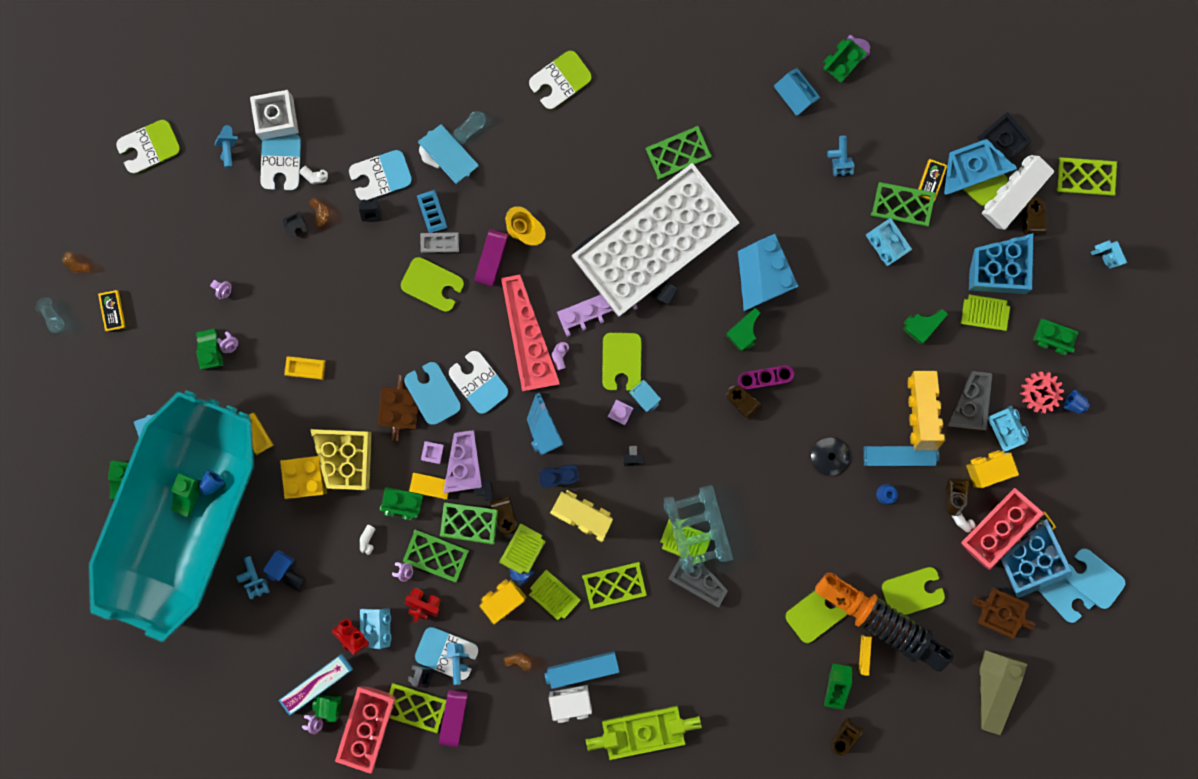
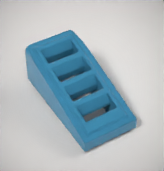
[417,190,447,233]

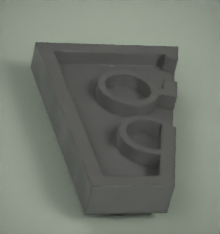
[947,371,992,430]
[668,556,728,608]

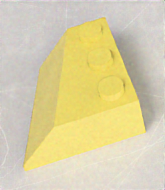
[310,429,372,490]
[551,490,613,541]

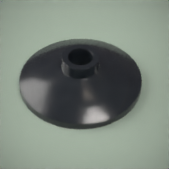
[811,437,850,476]

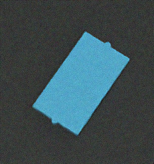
[418,125,479,184]

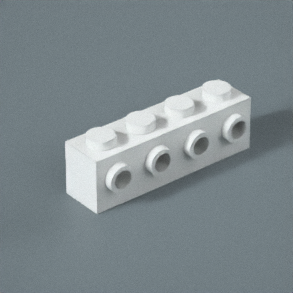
[981,155,1054,230]

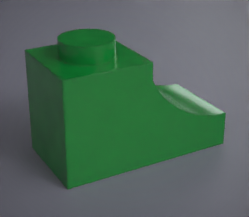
[725,308,760,351]
[902,309,948,344]
[196,329,224,370]
[108,460,129,499]
[170,473,201,517]
[824,664,852,710]
[313,695,343,722]

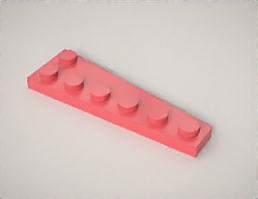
[501,275,560,391]

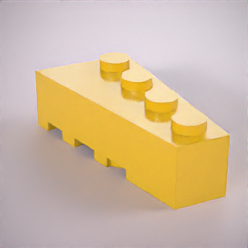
[908,371,945,451]

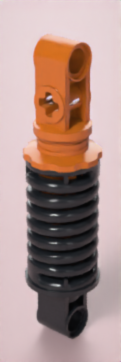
[815,573,954,672]

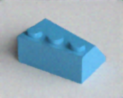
[969,233,1033,294]
[738,234,798,311]
[527,393,563,455]
[1001,519,1072,598]

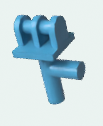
[215,125,238,169]
[827,136,854,177]
[237,556,269,600]
[443,642,469,685]

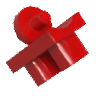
[404,588,440,623]
[332,618,369,655]

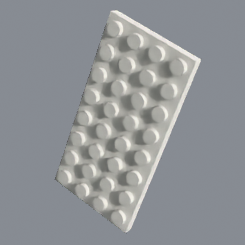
[571,163,739,317]

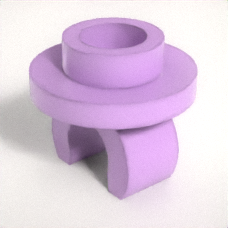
[210,280,231,299]
[217,332,238,353]
[392,562,413,582]
[302,715,323,734]

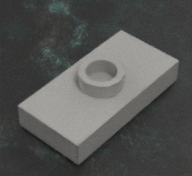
[420,233,460,253]

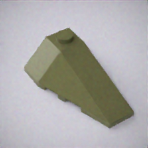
[979,650,1027,735]

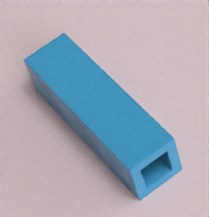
[864,446,939,466]
[545,651,619,689]

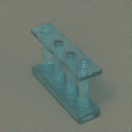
[664,485,733,573]

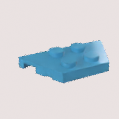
[944,139,1017,195]

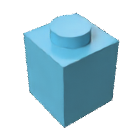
[629,380,661,412]

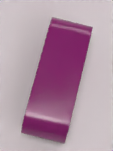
[474,229,508,287]
[737,366,794,390]
[439,689,468,748]

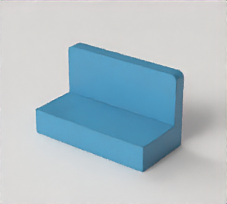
[774,68,820,115]

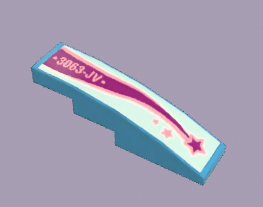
[278,654,353,716]

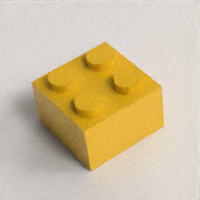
[966,450,1019,488]
[280,456,327,499]
[480,579,526,624]

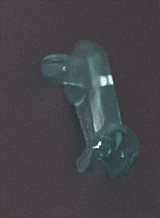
[453,111,486,144]
[35,297,65,334]

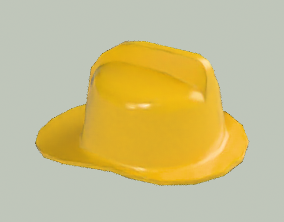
[505,207,546,246]

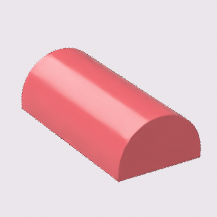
[961,488,1044,570]
[335,686,395,774]

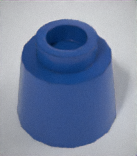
[1064,390,1090,414]
[199,470,224,495]
[876,484,898,505]
[509,569,534,588]

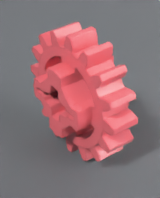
[1020,372,1064,413]

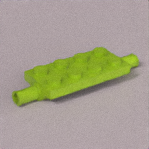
[586,706,702,760]

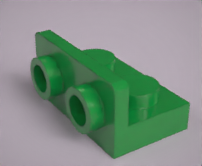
[823,38,867,82]
[1033,319,1078,355]
[380,487,423,521]

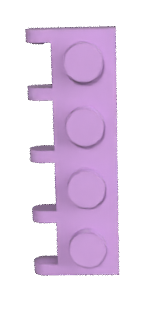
[557,295,638,337]

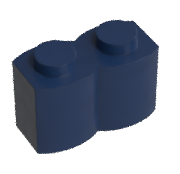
[539,464,579,488]

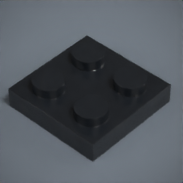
[977,112,1032,160]

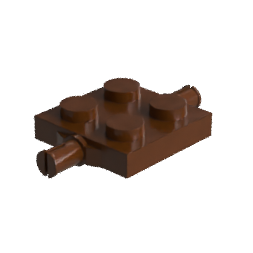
[377,375,418,441]
[972,588,1035,639]

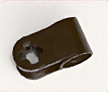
[1023,198,1047,235]
[726,386,762,420]
[946,477,969,516]
[490,496,517,534]
[829,717,864,756]

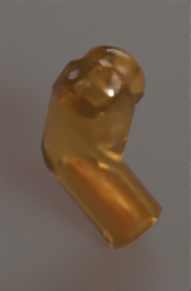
[309,197,328,226]
[62,252,90,273]
[504,653,532,671]

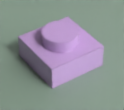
[608,400,633,425]
[421,441,444,464]

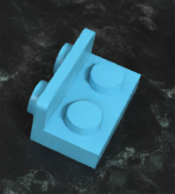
[866,218,912,266]
[1091,240,1127,268]
[988,406,1029,452]
[360,608,391,649]

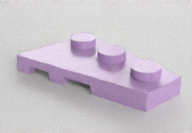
[443,430,482,493]

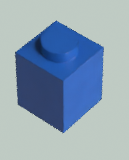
[263,550,295,582]

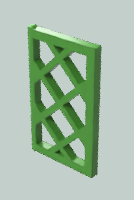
[645,126,712,180]
[871,182,936,226]
[440,502,498,544]
[403,530,469,582]

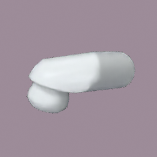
[419,145,440,169]
[299,166,328,184]
[952,514,976,532]
[360,525,376,555]

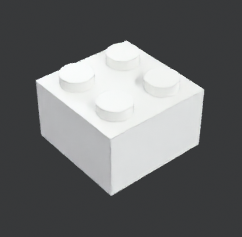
[250,90,299,140]
[549,685,592,723]

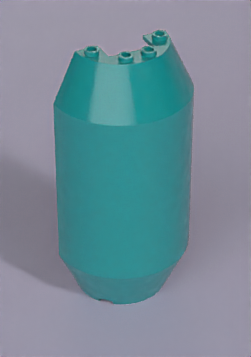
[89,390,254,642]

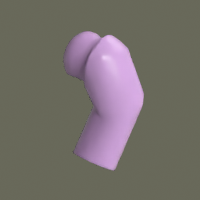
[552,342,569,371]

